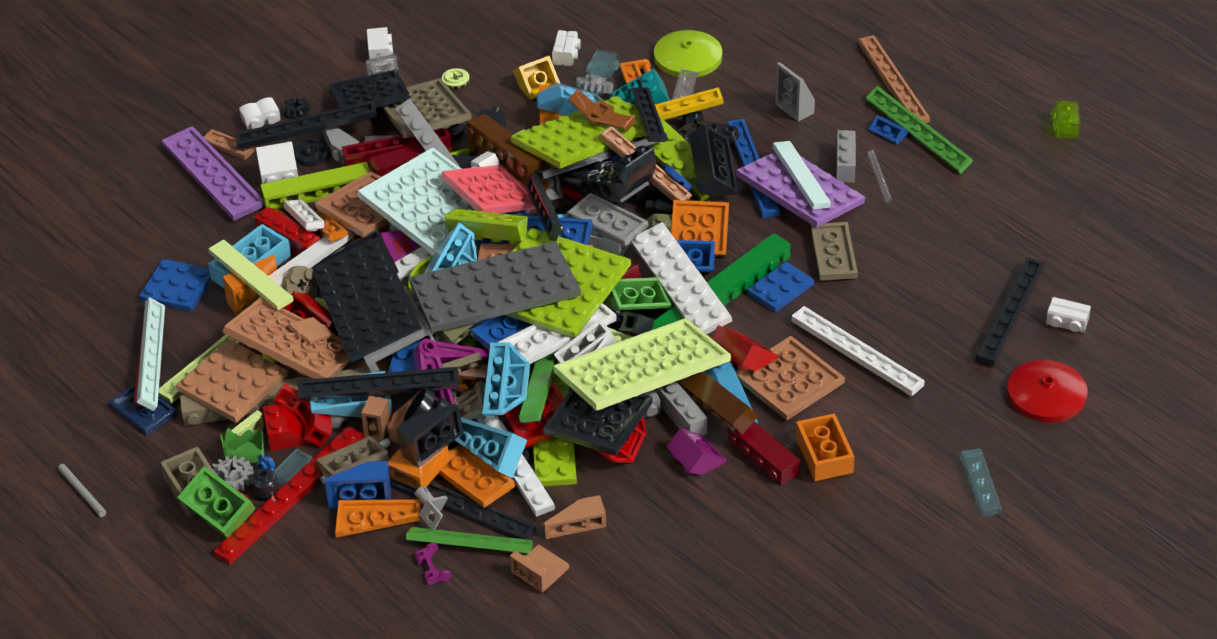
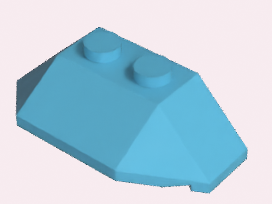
[424,222,477,273]
[482,342,530,416]

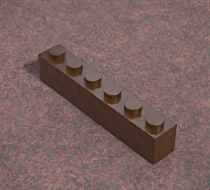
[676,371,758,434]

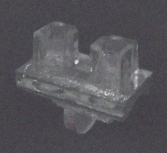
[366,53,398,75]

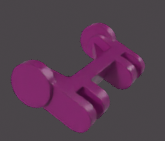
[414,543,451,585]

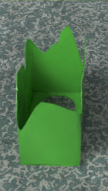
[220,428,264,463]

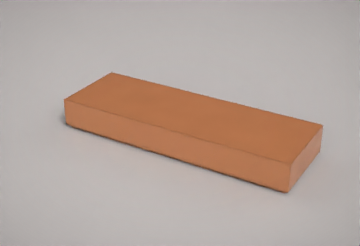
[204,129,255,160]

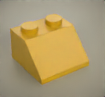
[513,56,560,100]

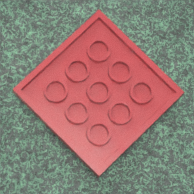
[441,165,535,214]

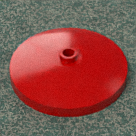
[1007,360,1088,422]

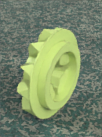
[442,68,469,89]

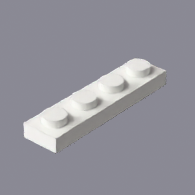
[284,199,324,231]

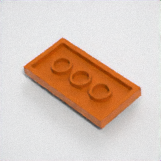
[438,444,515,508]

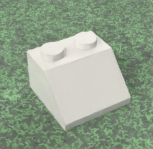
[256,141,298,184]

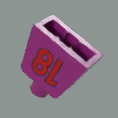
[381,230,421,262]

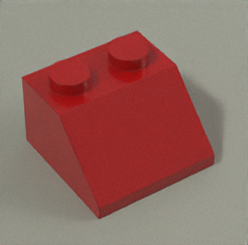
[263,404,310,451]

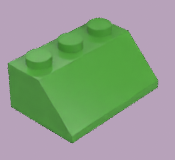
[604,277,671,310]

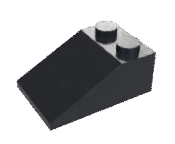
[396,403,463,468]

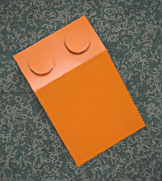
[222,255,277,316]

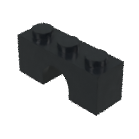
[607,308,655,336]

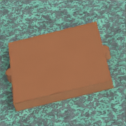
[288,317,334,344]

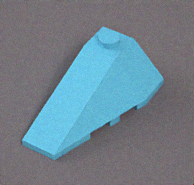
[310,371,391,418]

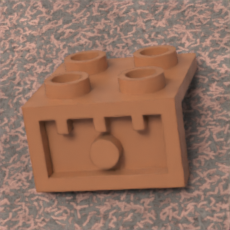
[510,545,569,593]

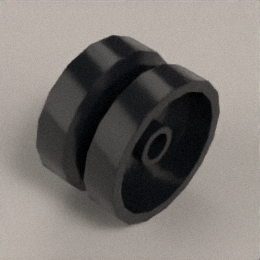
[402,388,450,423]

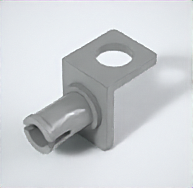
[415,486,448,530]

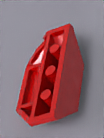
[596,417,646,463]

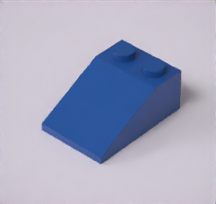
[325,461,391,509]

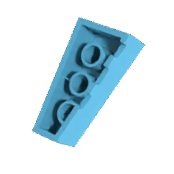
[455,418,527,478]

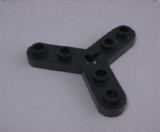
[676,110,739,144]

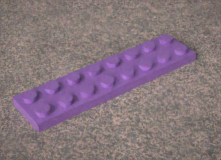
[162,126,265,221]

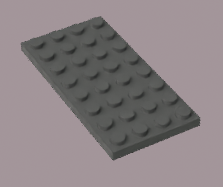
[409,242,581,333]

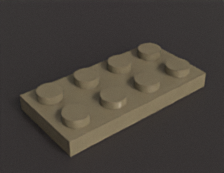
[810,222,858,280]

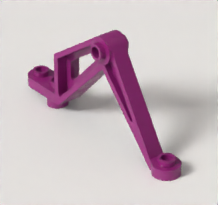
[413,339,490,405]

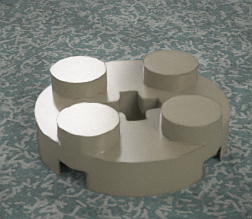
[282,266,317,298]

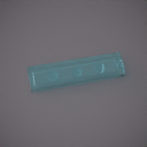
[961,448,1002,516]

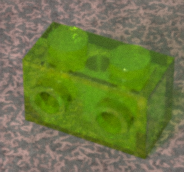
[1051,101,1080,138]

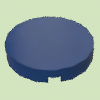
[662,163,693,191]

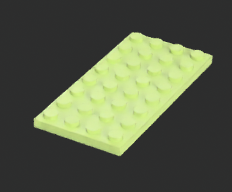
[554,318,731,411]

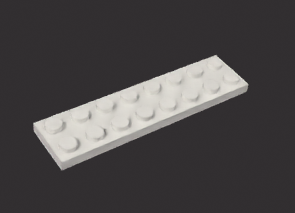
[631,222,732,334]

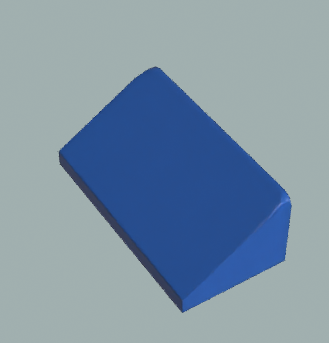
[868,115,909,145]

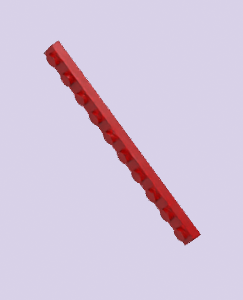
[214,426,365,565]

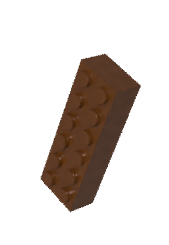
[467,114,548,190]

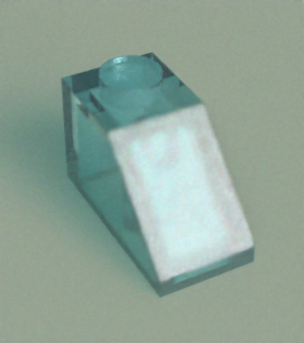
[586,49,619,78]

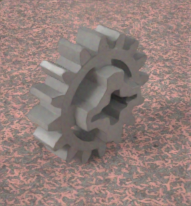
[576,74,614,96]
[212,455,254,491]

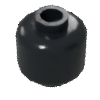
[250,469,278,499]

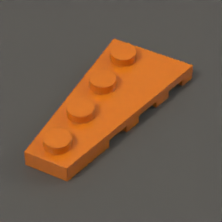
[335,499,421,538]

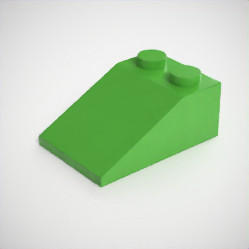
[177,466,255,538]

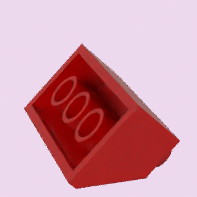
[254,207,324,256]

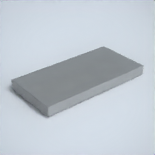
[567,193,648,246]

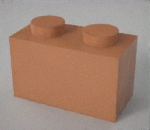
[361,396,391,443]

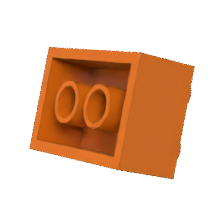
[796,413,855,481]

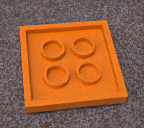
[671,200,729,257]

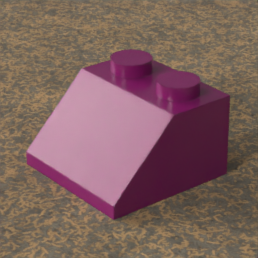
[667,428,727,475]

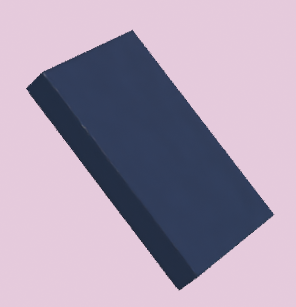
[108,383,177,436]

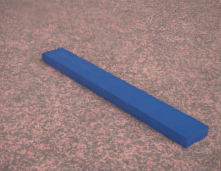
[727,119,780,219]

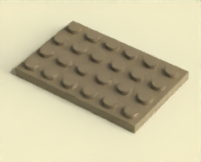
[381,78,472,138]

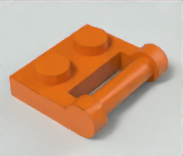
[620,59,651,84]

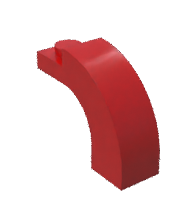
[273,383,332,448]

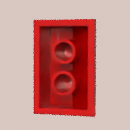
[283,291,338,336]
[712,325,779,371]

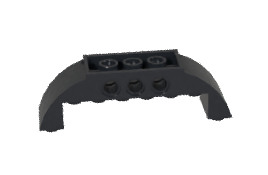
[549,145,656,203]

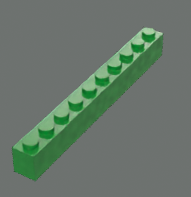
[652,233,791,330]

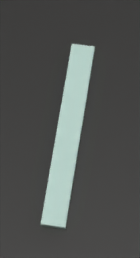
[137,298,165,411]

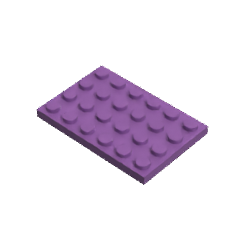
[736,152,865,228]

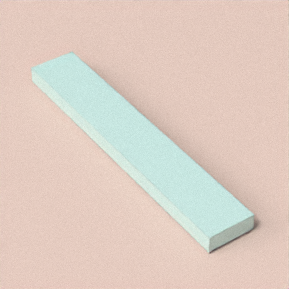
[772,141,831,209]

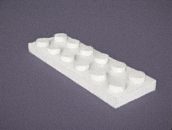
[498,303,616,364]

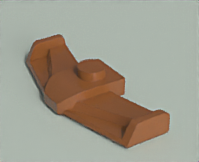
[568,88,636,131]

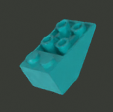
[609,69,670,106]

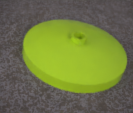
[654,30,722,78]

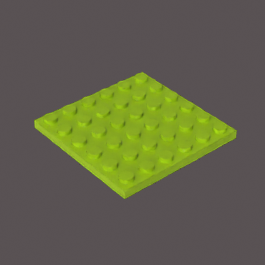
[505,228,631,338]

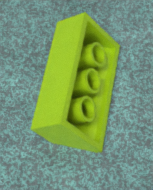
[444,209,528,244]

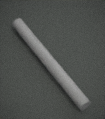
[58,464,107,517]

